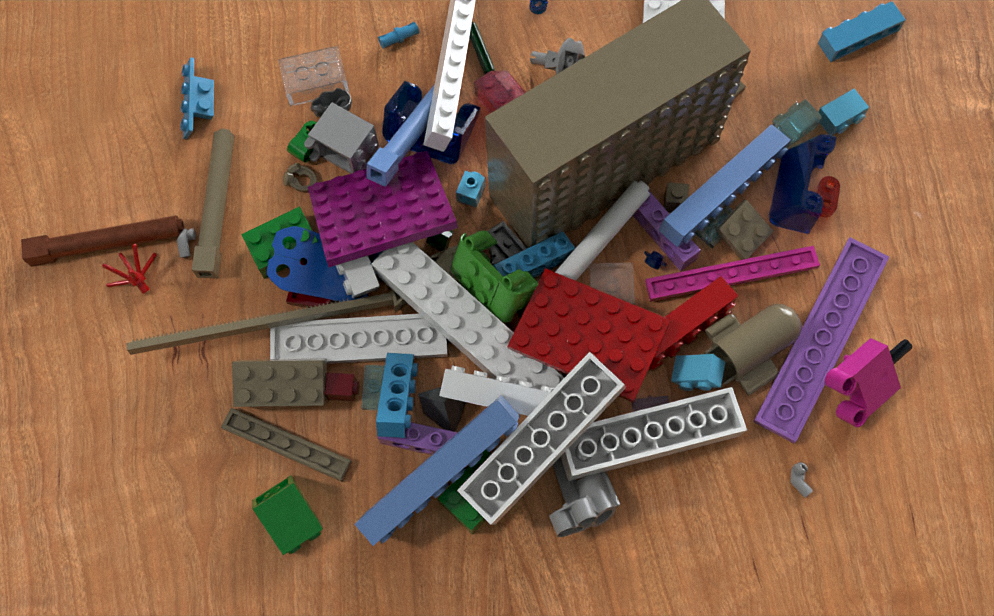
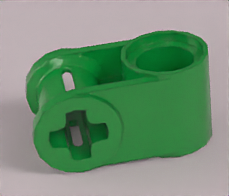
[287,121,317,163]

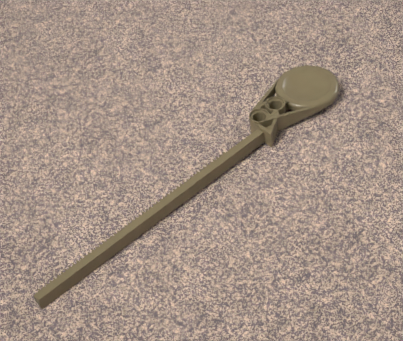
[126,245,493,355]

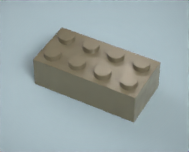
[232,358,328,407]

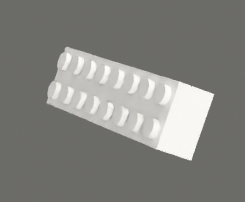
[457,352,626,525]
[561,387,747,481]

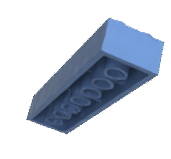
[355,395,520,546]

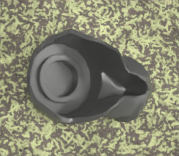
[311,88,352,117]

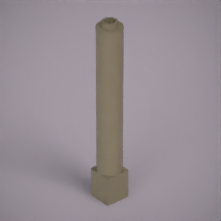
[192,129,235,279]

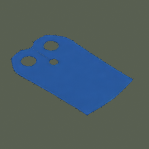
[267,226,372,302]

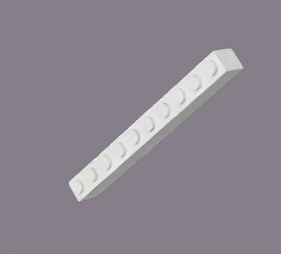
[424,0,476,152]

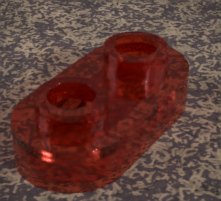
[814,176,840,218]

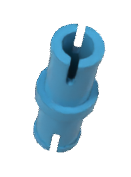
[378,22,419,49]

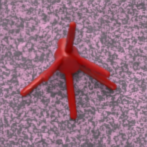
[102,244,157,294]

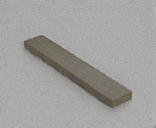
[221,408,352,482]

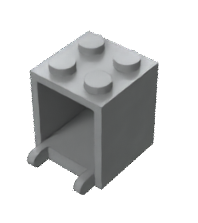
[304,102,379,174]

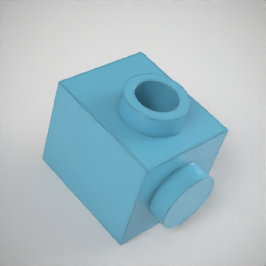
[456,171,486,208]

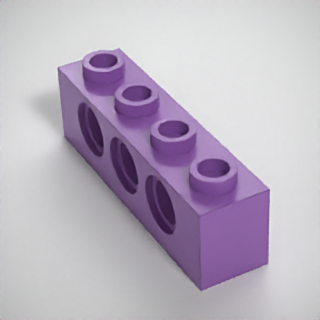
[633,190,701,272]
[378,422,457,455]

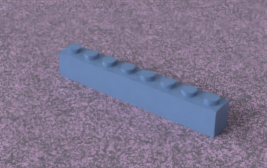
[659,124,791,247]

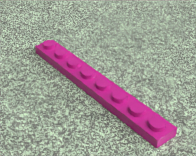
[645,246,820,302]

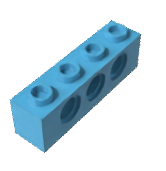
[493,232,575,278]
[376,353,418,438]

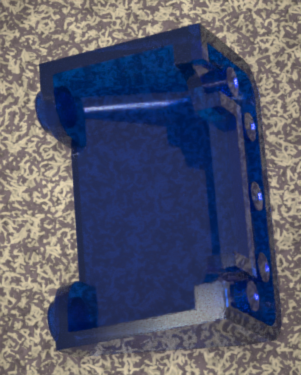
[382,81,481,164]
[769,134,837,234]

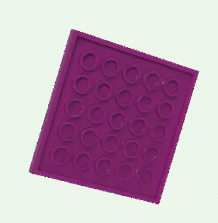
[308,151,458,267]

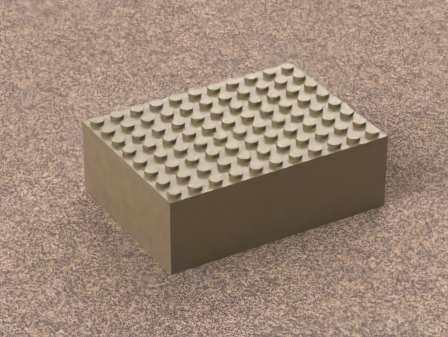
[485,0,751,249]

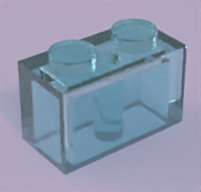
[772,99,822,148]

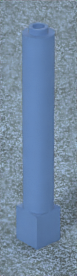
[367,84,435,187]

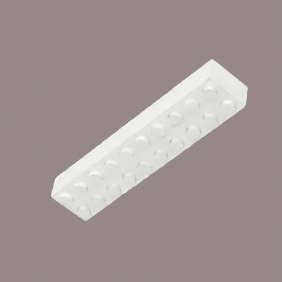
[372,242,564,390]

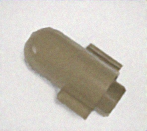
[704,303,802,396]

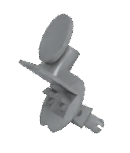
[530,38,585,74]

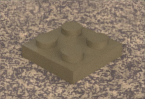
[715,200,773,260]

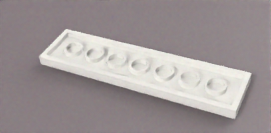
[270,314,448,364]

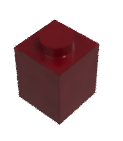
[325,372,360,401]

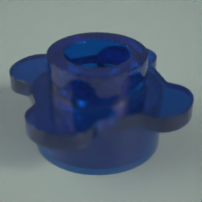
[644,251,667,270]

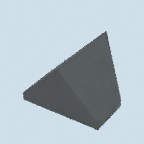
[418,387,466,432]

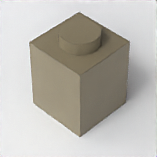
[663,182,689,213]

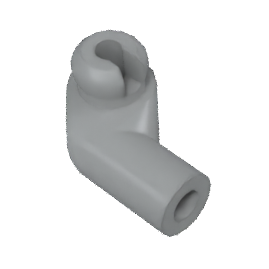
[177,228,196,258]
[790,462,813,498]

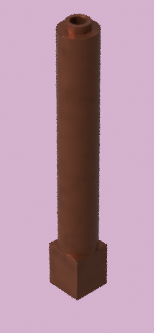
[21,215,185,266]

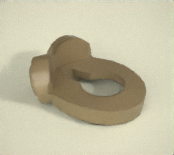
[283,163,317,192]

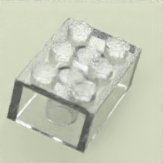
[278,46,350,107]

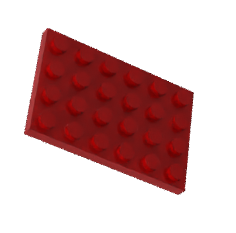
[507,268,670,403]

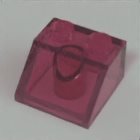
[474,71,526,113]

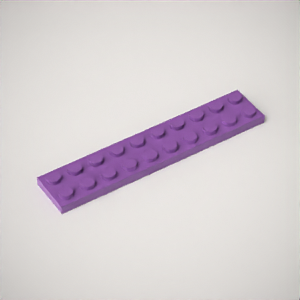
[753,237,889,444]

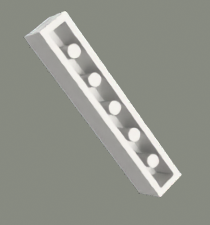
[439,365,554,416]

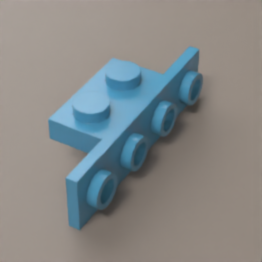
[180,57,214,140]

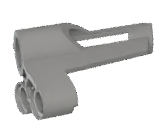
[549,456,620,537]

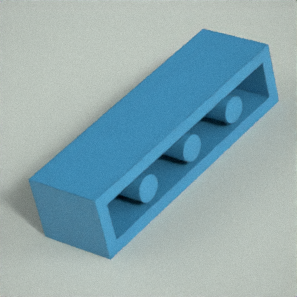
[818,1,906,62]

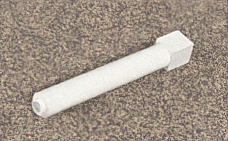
[555,180,650,281]

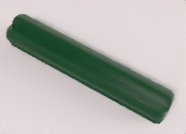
[469,22,495,76]

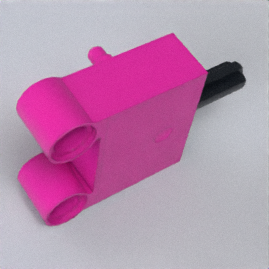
[825,338,913,427]

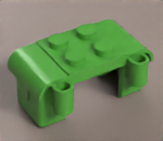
[450,230,538,323]

